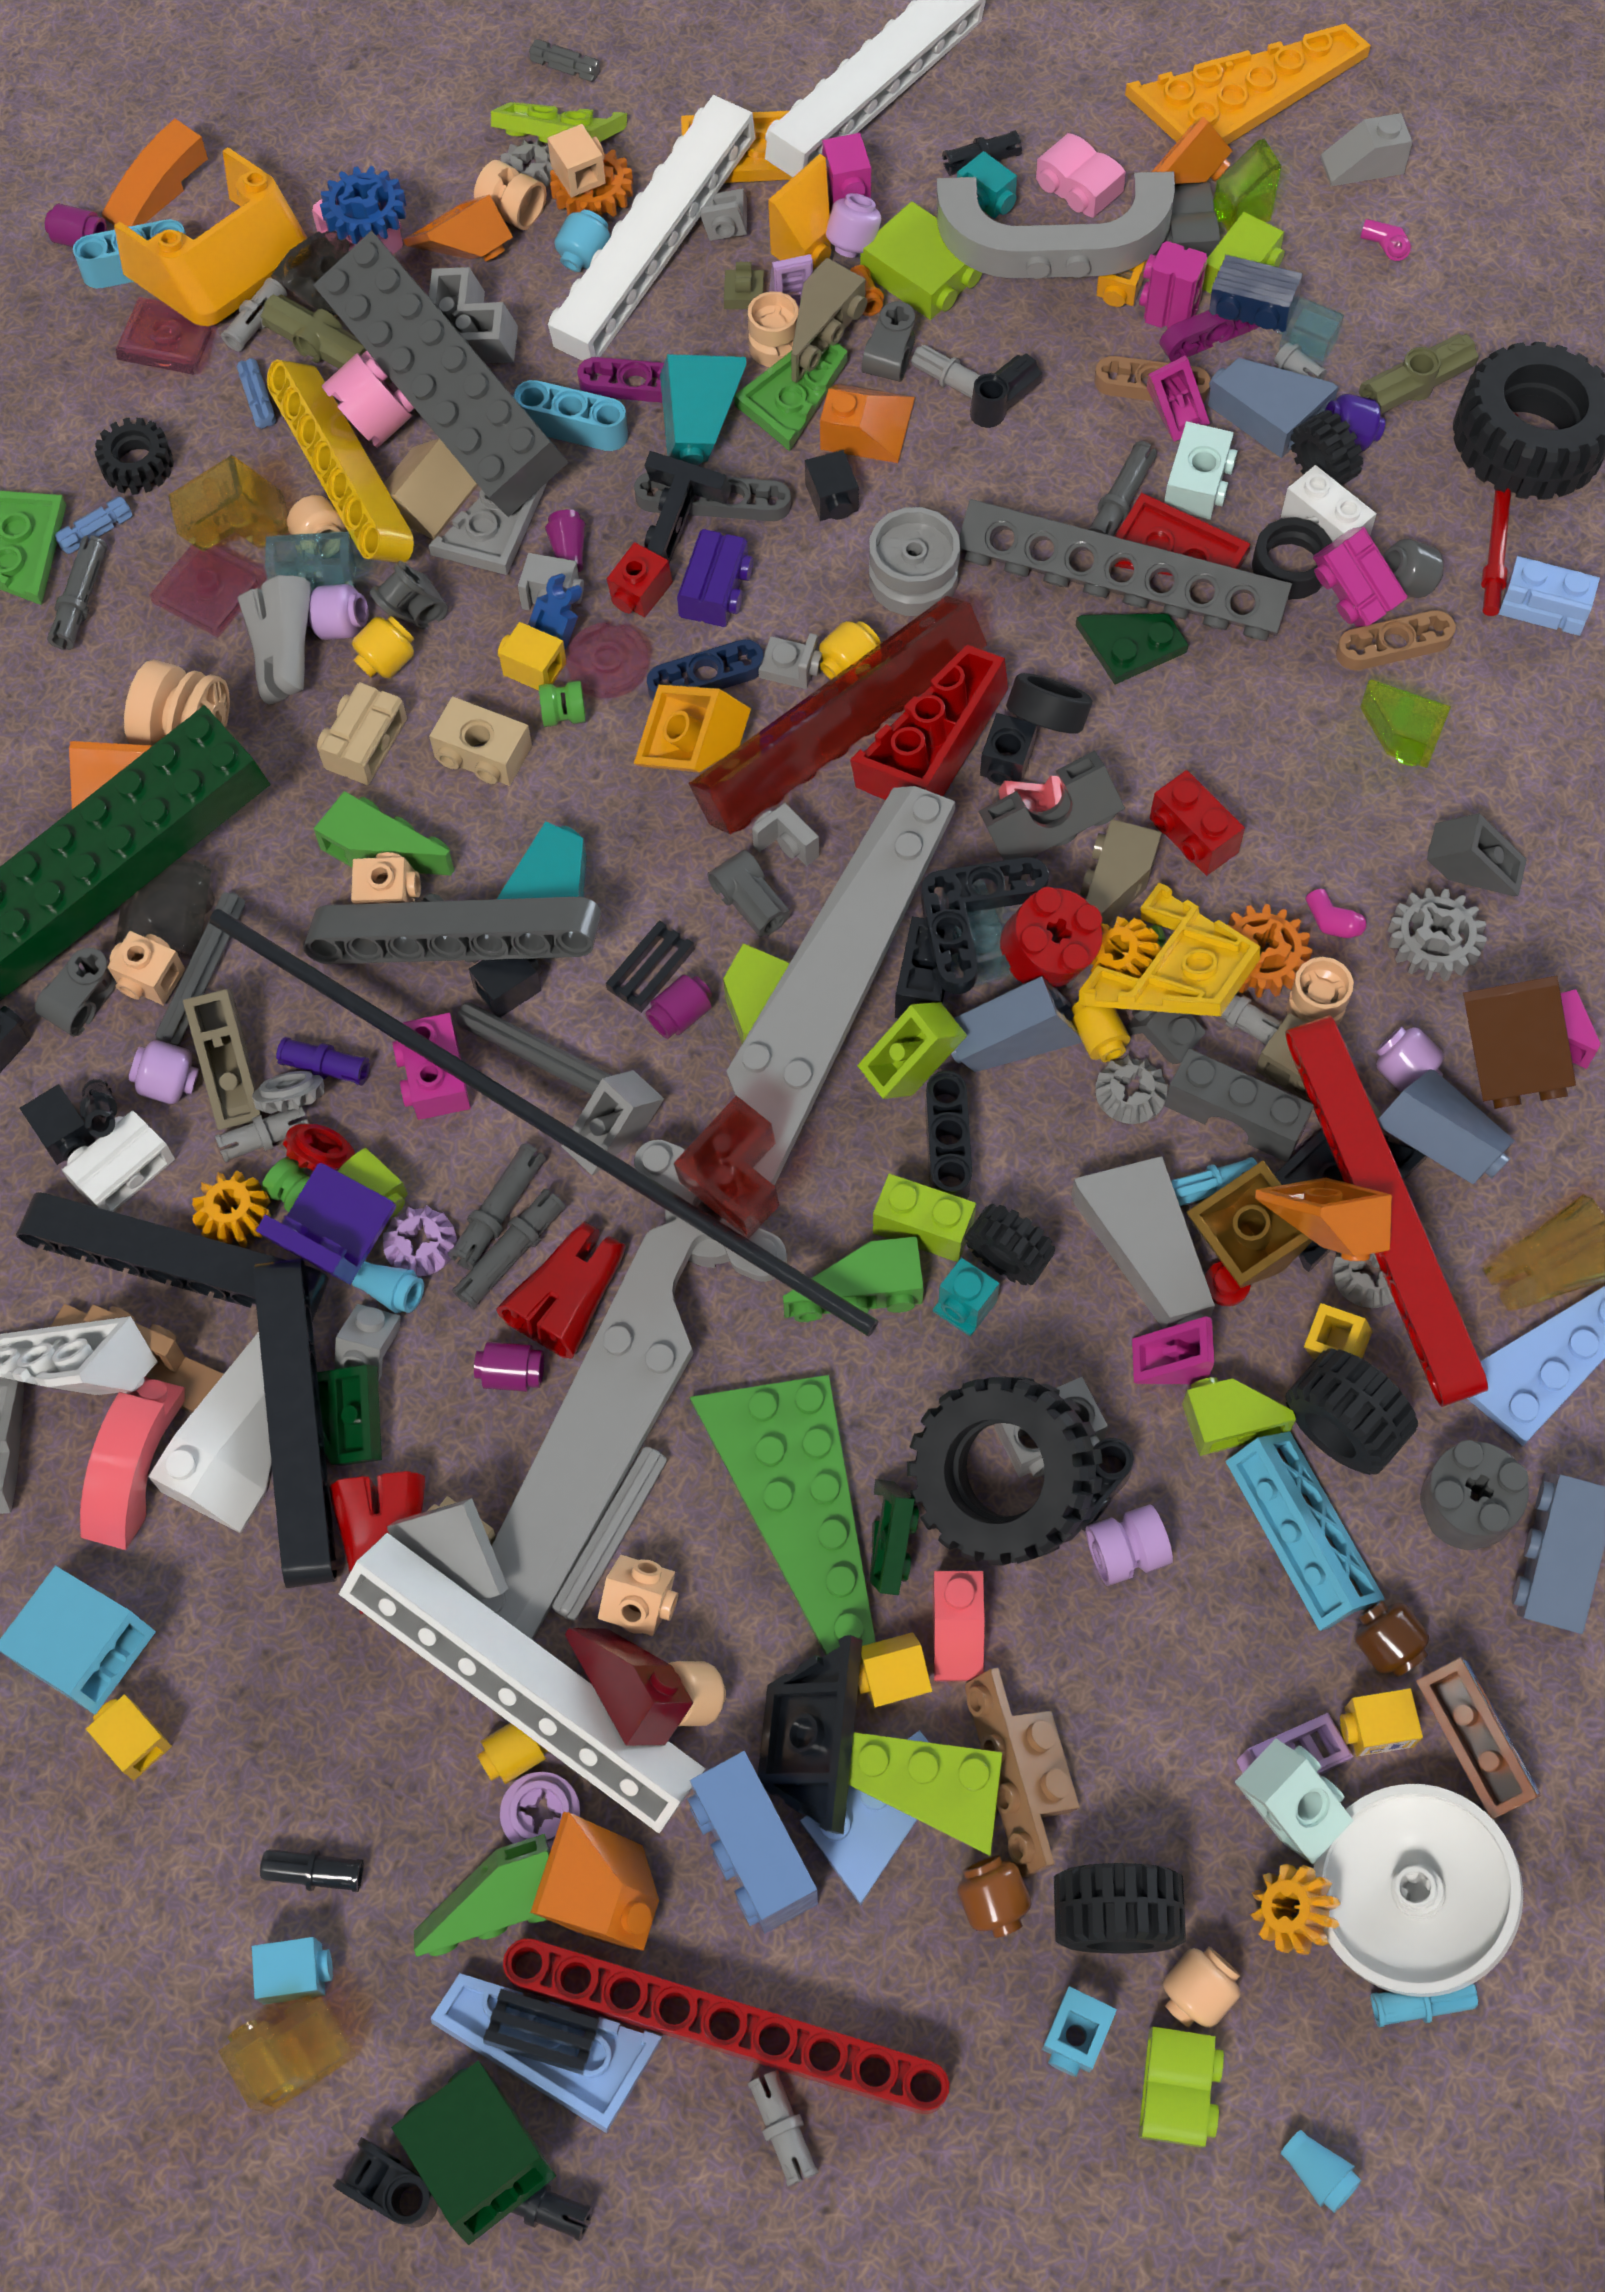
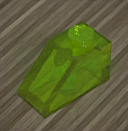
[1213,138,1282,232]
[1360,679,1451,768]

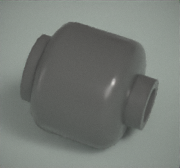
[1383,539,1444,598]

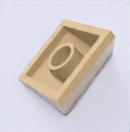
[384,438,478,540]

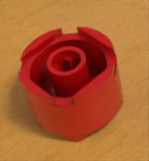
[1000,887,1102,988]

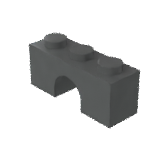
[978,750,1125,861]
[1164,1048,1314,1162]

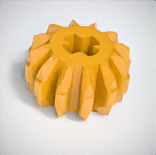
[1090,916,1162,979]
[192,1170,271,1248]
[1250,1864,1341,1955]

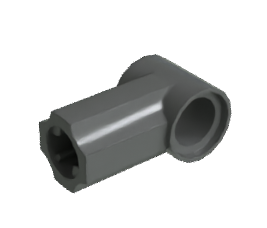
[707,850,790,937]

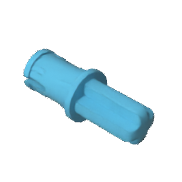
[1171,1157,1257,1206]
[1370,1984,1478,2028]

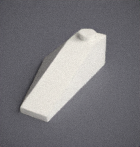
[0,1316,157,1395]
[148,1332,271,1534]

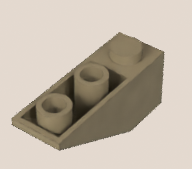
[791,258,867,383]
[1080,819,1162,924]

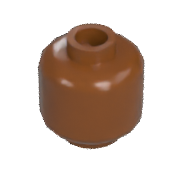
[957,1855,1031,1938]

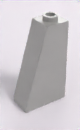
[1071,1156,1215,1329]

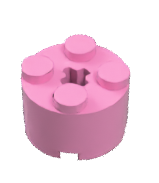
[322,350,414,448]

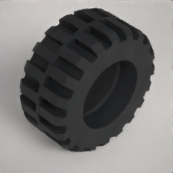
[1453,342,1605,500]
[907,1376,1103,1566]

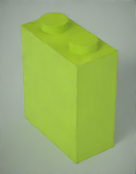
[860,201,982,320]

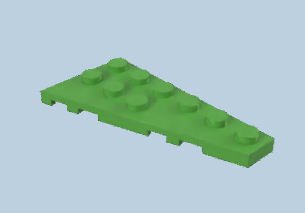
[0,491,66,605]
[689,1375,876,1656]

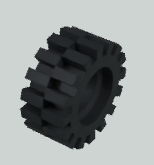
[1290,410,1363,485]
[95,417,174,495]
[965,1204,1055,1285]

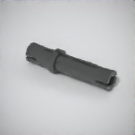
[1088,441,1157,536]
[47,535,108,650]
[448,1144,546,1270]
[452,1189,566,1310]

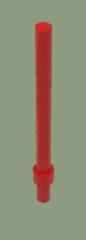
[1481,412,1519,616]

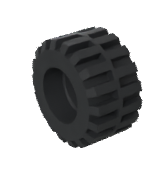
[1285,1348,1418,1475]
[1054,1863,1186,1954]

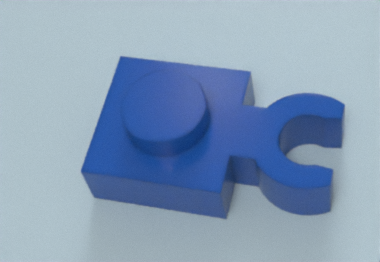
[528,573,582,650]

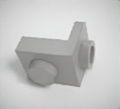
[700,188,747,241]
[334,1304,401,1382]

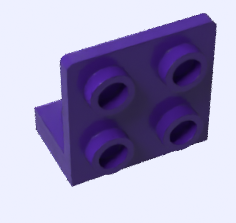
[256,1163,396,1285]

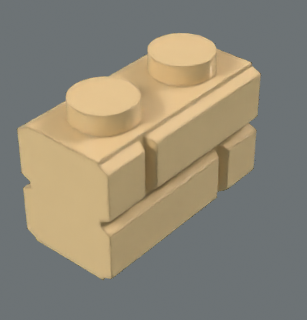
[317,682,407,785]

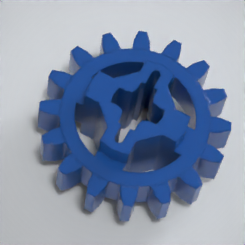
[320,166,407,244]

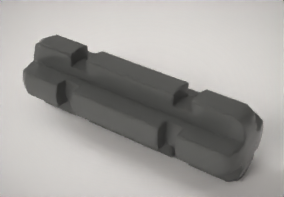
[529,39,600,82]

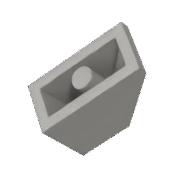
[1320,113,1412,186]
[561,1070,664,1175]

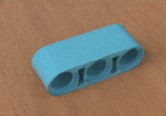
[73,219,186,288]
[514,380,628,451]

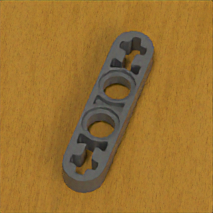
[634,473,791,521]

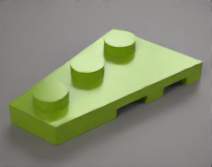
[491,102,627,143]
[849,1732,1003,1856]

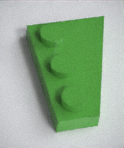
[734,343,848,451]

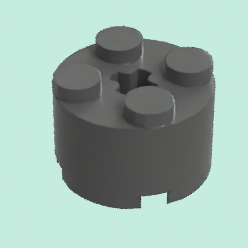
[1420,1440,1529,1550]

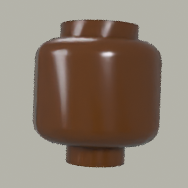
[1354,1600,1429,1677]

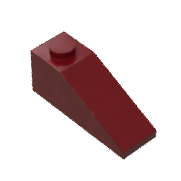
[565,1628,693,1746]

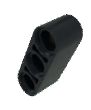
[925,1071,972,1200]

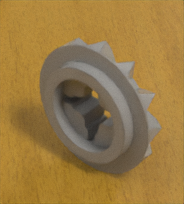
[501,139,553,187]
[1095,1054,1168,1124]
[252,1071,325,1114]
[1332,1252,1394,1308]

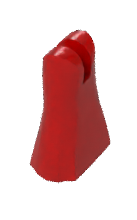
[496,1221,626,1359]
[329,1471,425,1614]

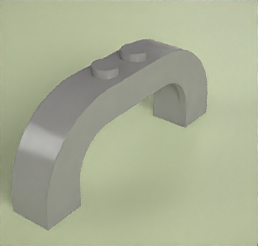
[936,172,1175,279]

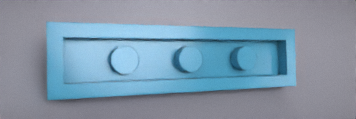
[1225,1432,1385,1631]

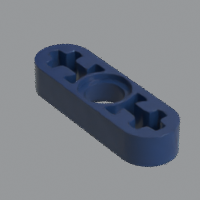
[647,639,763,701]

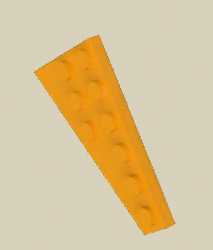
[1125,23,1371,145]

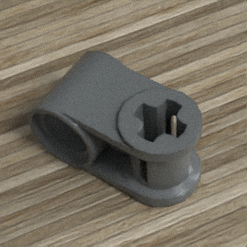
[862,301,915,382]
[370,561,448,629]
[35,948,117,1037]

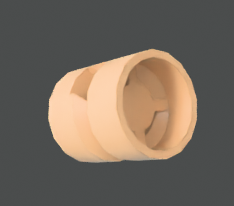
[474,160,547,230]
[748,291,799,367]
[1286,957,1354,1027]

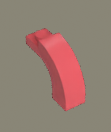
[80,1377,185,1550]

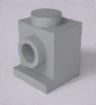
[518,553,584,611]

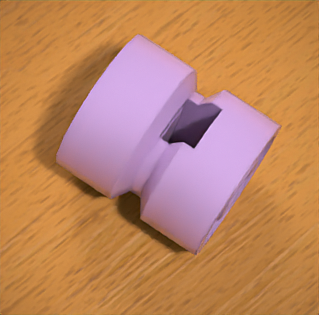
[1086,1504,1173,1586]

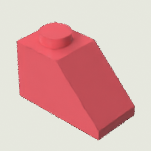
[932,1571,984,1681]

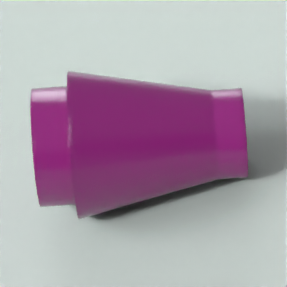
[545,509,586,572]

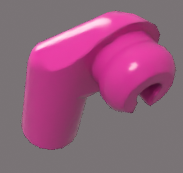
[1360,219,1411,261]
[1305,889,1366,938]

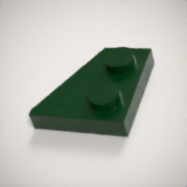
[1075,614,1189,685]
[317,1365,382,1466]
[870,1479,919,1596]

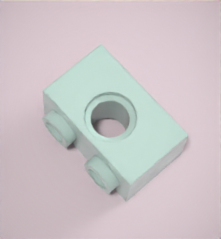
[1164,421,1238,520]
[1235,1738,1353,1865]

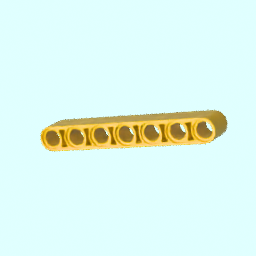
[267,359,414,563]

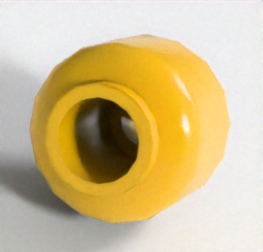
[352,616,414,678]
[819,621,881,684]

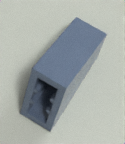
[1208,358,1338,458]
[951,976,1082,1072]
[1378,1069,1515,1184]

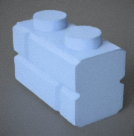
[1498,556,1600,636]

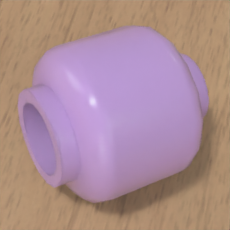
[826,193,881,258]
[307,584,369,640]
[1376,1026,1444,1093]
[129,1040,199,1104]

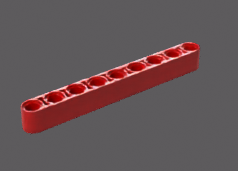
[1285,1015,1488,1407]
[503,1938,950,2114]

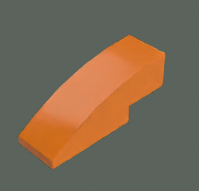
[102,118,208,227]

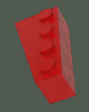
[850,645,1008,800]

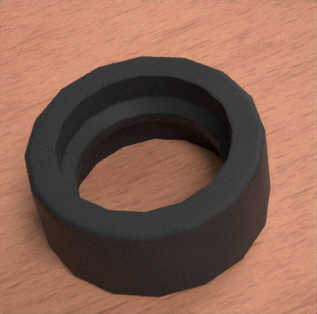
[1251,517,1332,600]
[1006,673,1093,734]

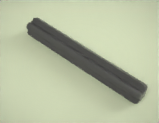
[155,892,246,1046]
[456,1002,612,1095]

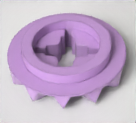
[383,1205,457,1277]
[500,1772,580,1851]

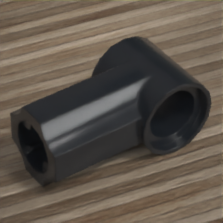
[970,353,1042,428]

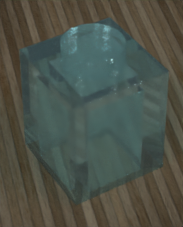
[1277,297,1344,367]

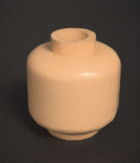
[287,495,347,557]
[668,1661,726,1726]
[1163,1947,1240,2028]

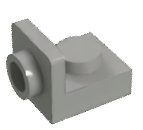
[759,633,823,689]
[752,803,819,866]

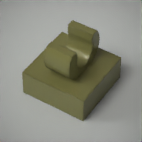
[724,262,764,309]

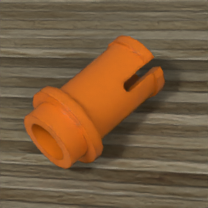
[850,265,884,316]

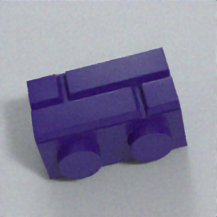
[677,529,754,627]

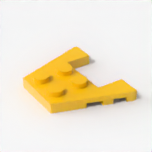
[1079,883,1260,1017]

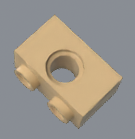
[429,696,532,786]

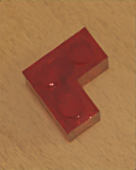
[673,1095,780,1239]

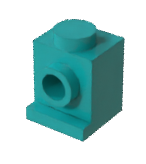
[957,151,1017,219]
[933,1257,1000,1337]

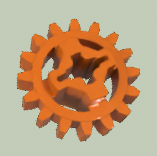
[550,149,633,218]
[1226,904,1312,998]

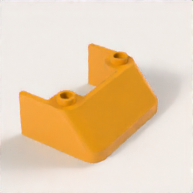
[114,147,309,326]

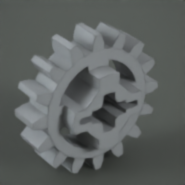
[1388,888,1487,981]

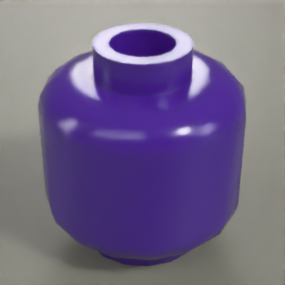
[1324,394,1385,451]

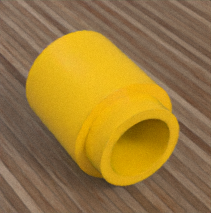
[1072,1001,1131,1062]
[476,1723,549,1784]

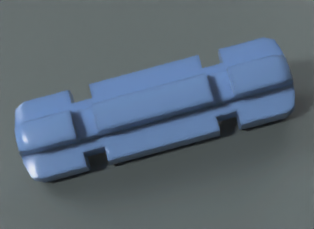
[237,358,276,429]
[55,496,132,554]

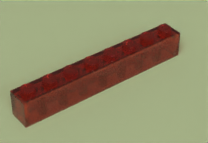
[688,596,987,835]

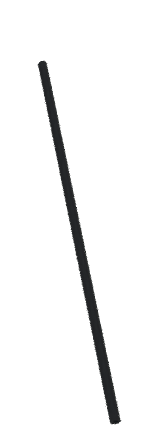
[209,909,879,1337]

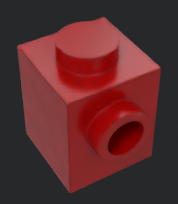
[606,542,673,618]

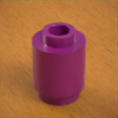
[45,203,107,247]
[645,975,712,1039]
[474,1342,544,1392]

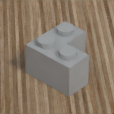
[429,267,518,363]

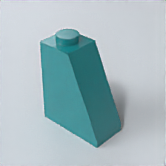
[660,354,746,465]
[497,821,587,899]

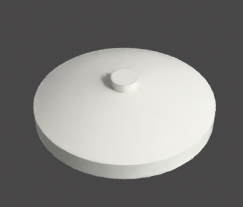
[1314,1784,1523,1997]

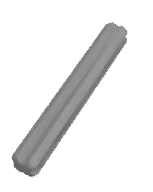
[552,1447,667,1621]

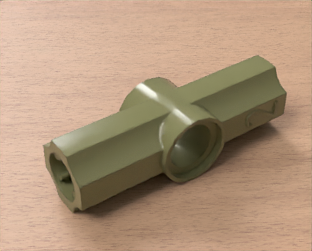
[260,294,366,369]
[1359,334,1479,414]

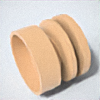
[124,660,230,746]

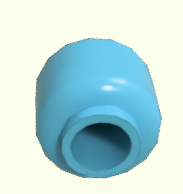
[554,209,611,272]

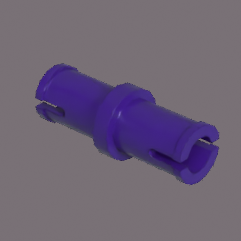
[276,1037,370,1086]

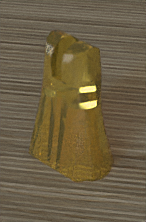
[1482,1194,1605,1312]

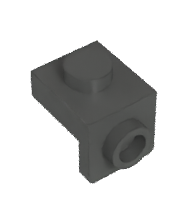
[1125,1010,1206,1064]

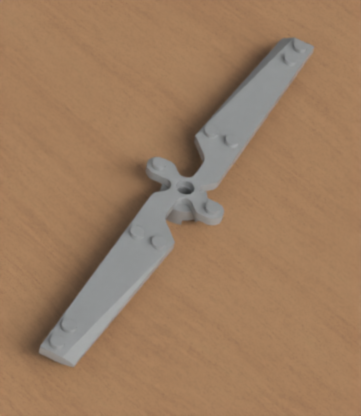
[480,786,955,1640]

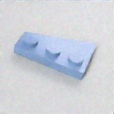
[800,1730,928,1906]

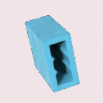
[0,1565,156,1715]

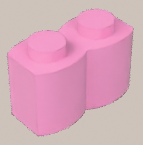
[1036,133,1126,218]

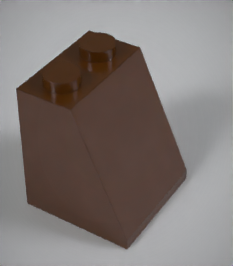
[1463,975,1576,1109]

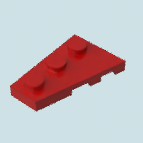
[1114,492,1251,576]

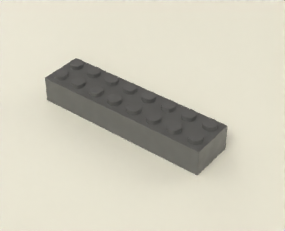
[313,230,569,517]

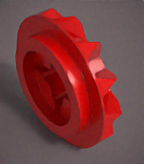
[283,1124,355,1171]

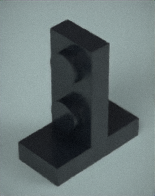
[644,451,731,563]

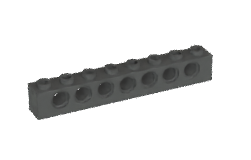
[959,499,1292,641]

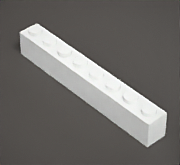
[765,0,986,178]
[548,95,756,361]
[339,1533,705,1833]

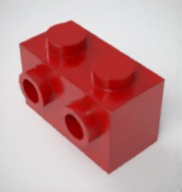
[1149,770,1245,876]

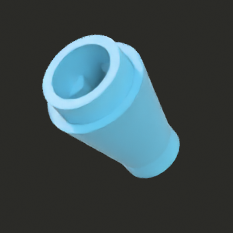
[352,1261,424,1313]
[1280,2130,1362,2213]

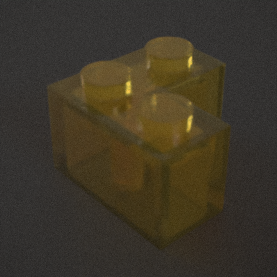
[168,455,289,552]
[218,1996,359,2115]

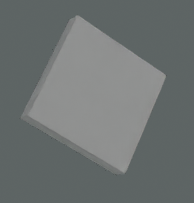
[387,1498,509,1601]

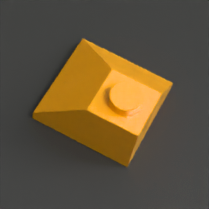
[768,154,831,270]
[633,685,751,773]

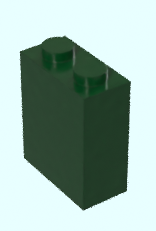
[391,2060,556,2245]

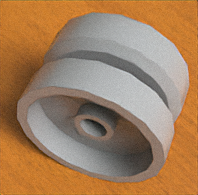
[869,507,960,616]

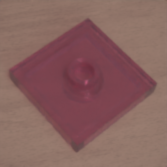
[116,297,214,375]
[149,537,267,638]

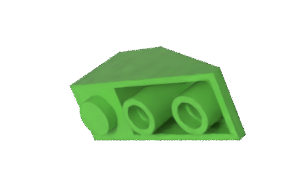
[314,791,455,876]
[783,1237,924,1322]
[414,1834,550,1957]

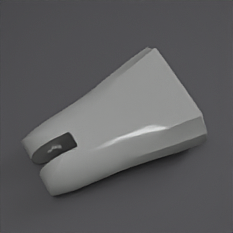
[237,575,313,705]

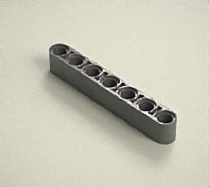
[303,897,601,964]

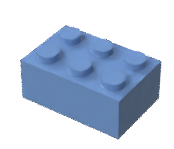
[687,1751,818,1934]

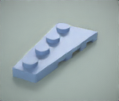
[1467,1286,1605,1447]
[431,1973,662,2133]

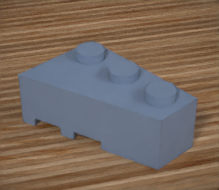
[1512,1473,1605,1634]

